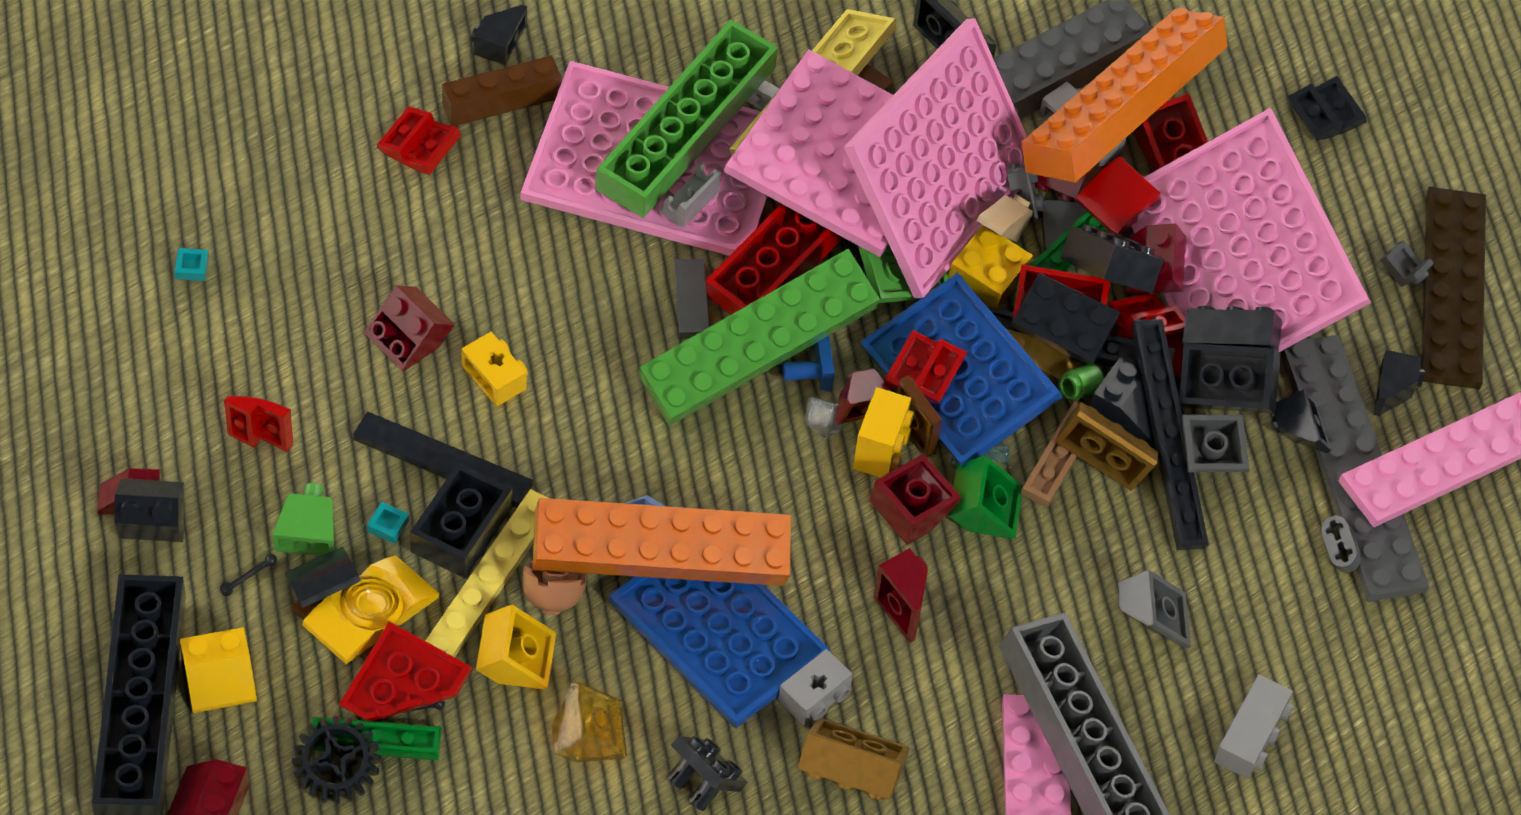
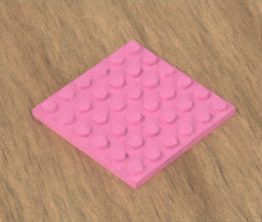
[724,49,893,257]

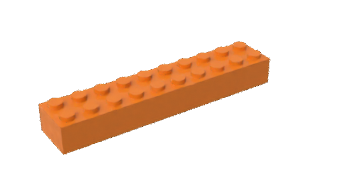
[1021,8,1228,183]

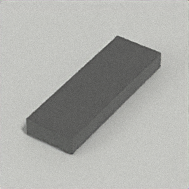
[674,259,709,339]

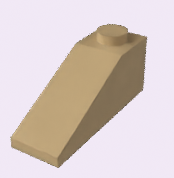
[976,194,1034,242]

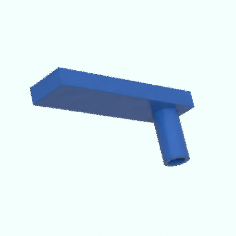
[782,336,835,390]

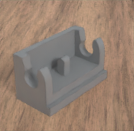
[660,163,721,228]

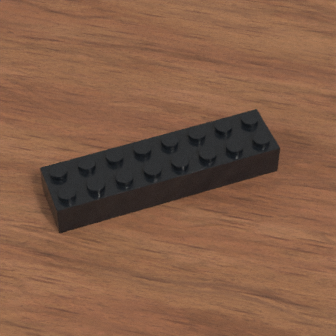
[92,574,186,815]

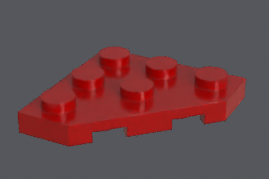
[339,621,473,721]

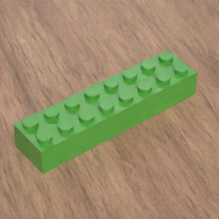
[595,19,778,219]
[638,249,880,427]

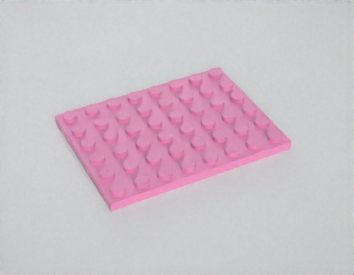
[844,18,1027,298]
[520,61,768,256]
[1131,108,1371,352]

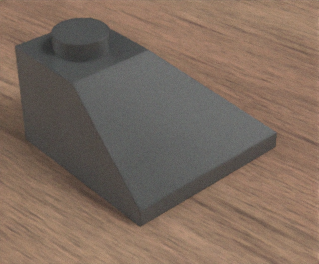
[1182,415,1250,472]
[1118,569,1191,649]

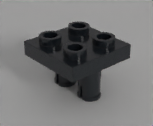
[666,736,748,811]

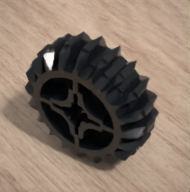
[292,716,381,805]

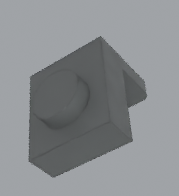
[1380,240,1434,287]

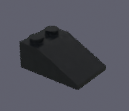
[1089,357,1187,451]

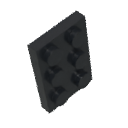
[1011,273,1120,366]

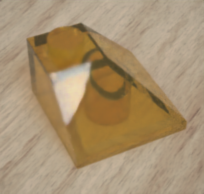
[551,681,627,763]

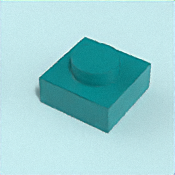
[174,248,209,281]
[367,502,409,544]

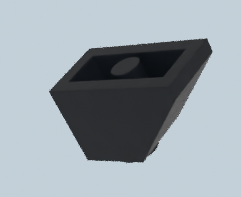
[471,5,527,65]
[1373,350,1425,416]
[1272,389,1332,453]

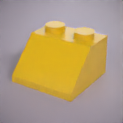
[476,604,556,689]
[180,627,257,713]

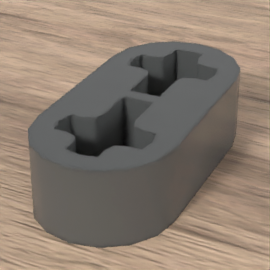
[1321,515,1362,573]

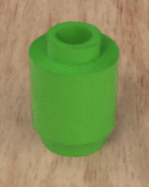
[1059,364,1104,400]

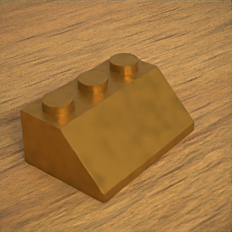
[1055,402,1158,491]
[797,718,910,800]

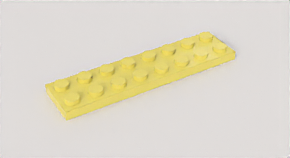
[730,9,897,155]

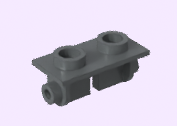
[1006,161,1044,219]

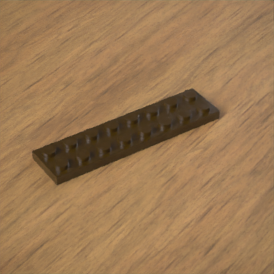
[1421,187,1486,390]

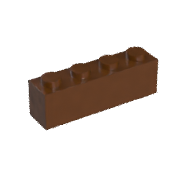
[442,55,562,126]

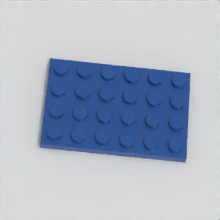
[861,273,1062,466]
[609,576,831,729]

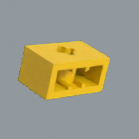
[461,332,528,407]

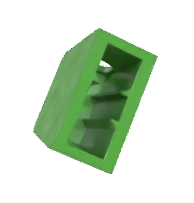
[273,483,334,556]

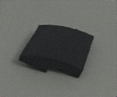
[1287,76,1367,141]
[285,547,361,608]

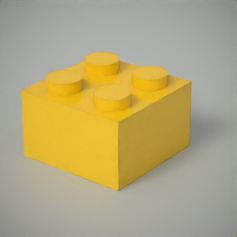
[948,225,1033,309]
[853,387,914,478]

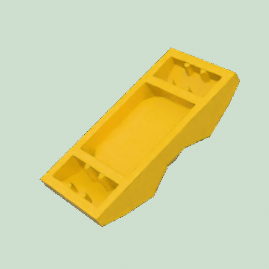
[302,555,439,664]

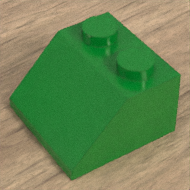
[948,455,1023,539]

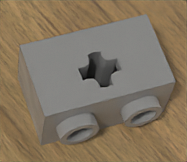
[778,649,853,726]

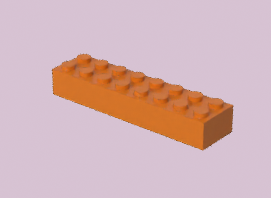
[533,498,791,586]

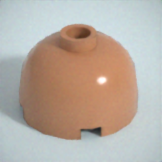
[523,561,587,615]

